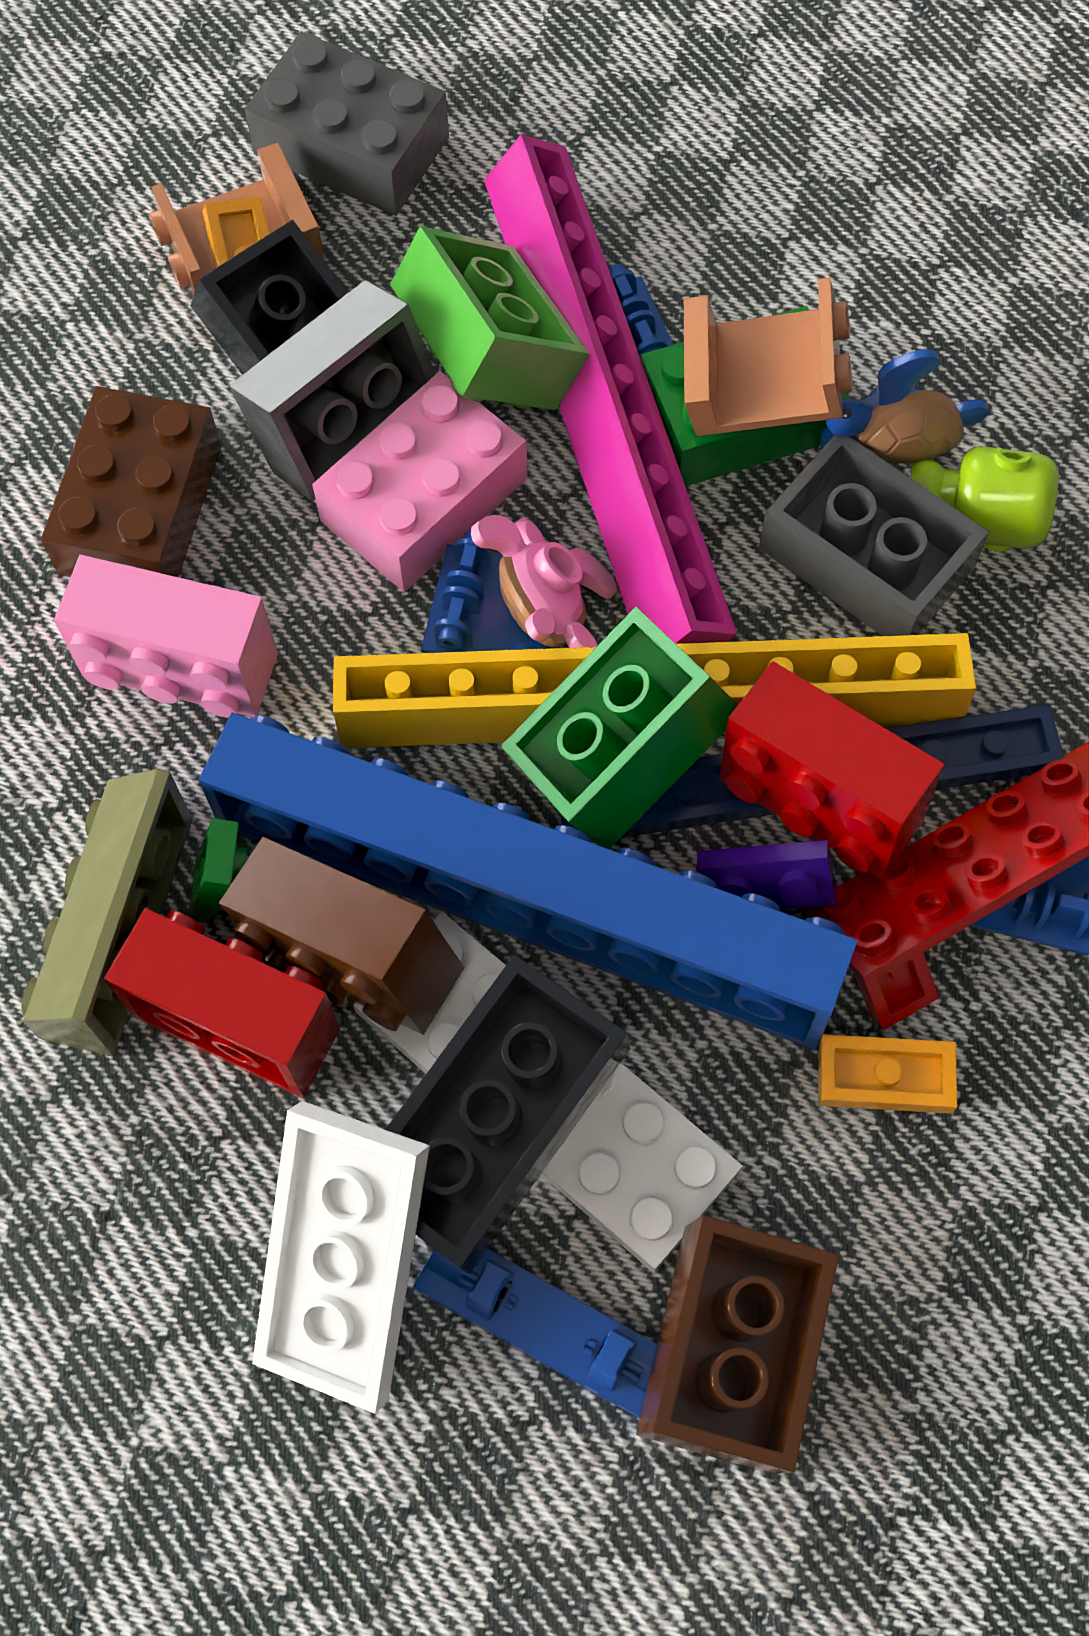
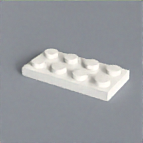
[252,1101,430,1414]

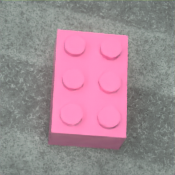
[312,371,527,592]
[54,555,278,718]

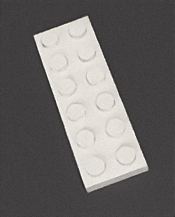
[353,912,743,1273]

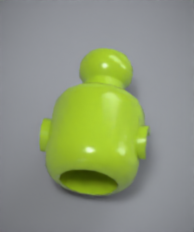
[910,446,1059,552]

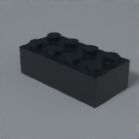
[385,954,631,1274]

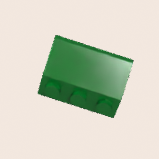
[501,607,738,849]

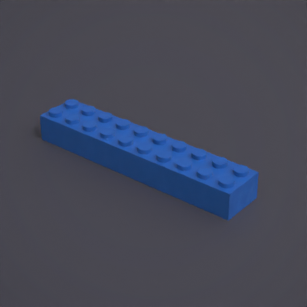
[198,712,858,1050]

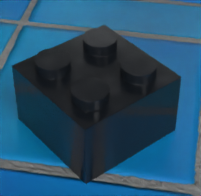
[190,220,347,375]

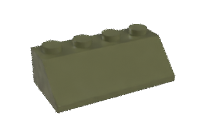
[21,769,193,1057]

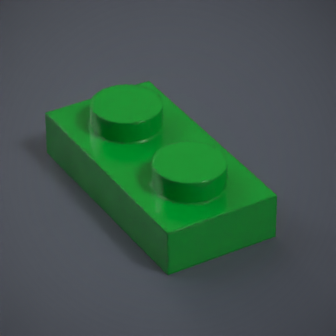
[188,818,247,924]

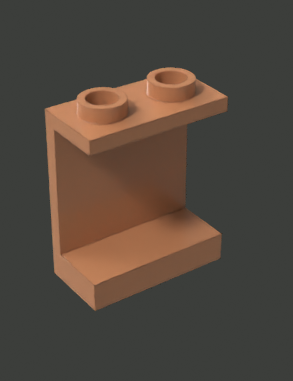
[149,142,325,295]
[684,277,853,436]

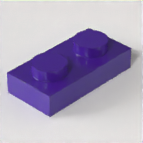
[696,840,837,910]

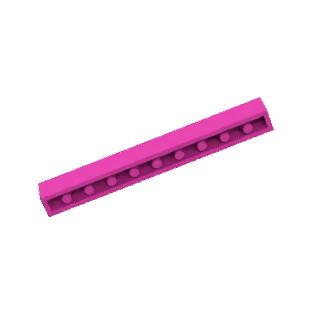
[484,134,737,644]

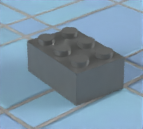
[244,31,449,216]
[229,280,436,501]
[759,435,989,636]

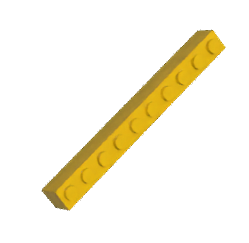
[333,633,976,748]

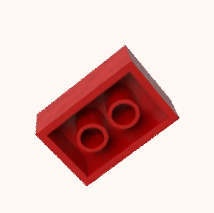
[719,661,945,880]
[104,908,340,1099]

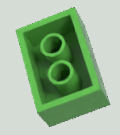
[390,226,590,410]

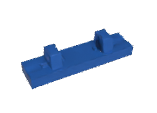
[413,1249,657,1419]

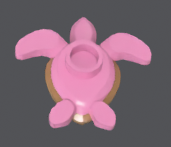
[471,515,618,648]

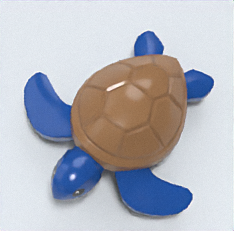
[821,349,990,463]

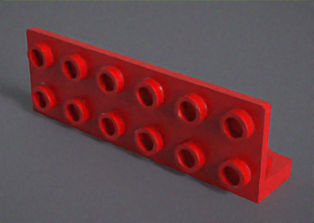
[803,741,1089,1031]

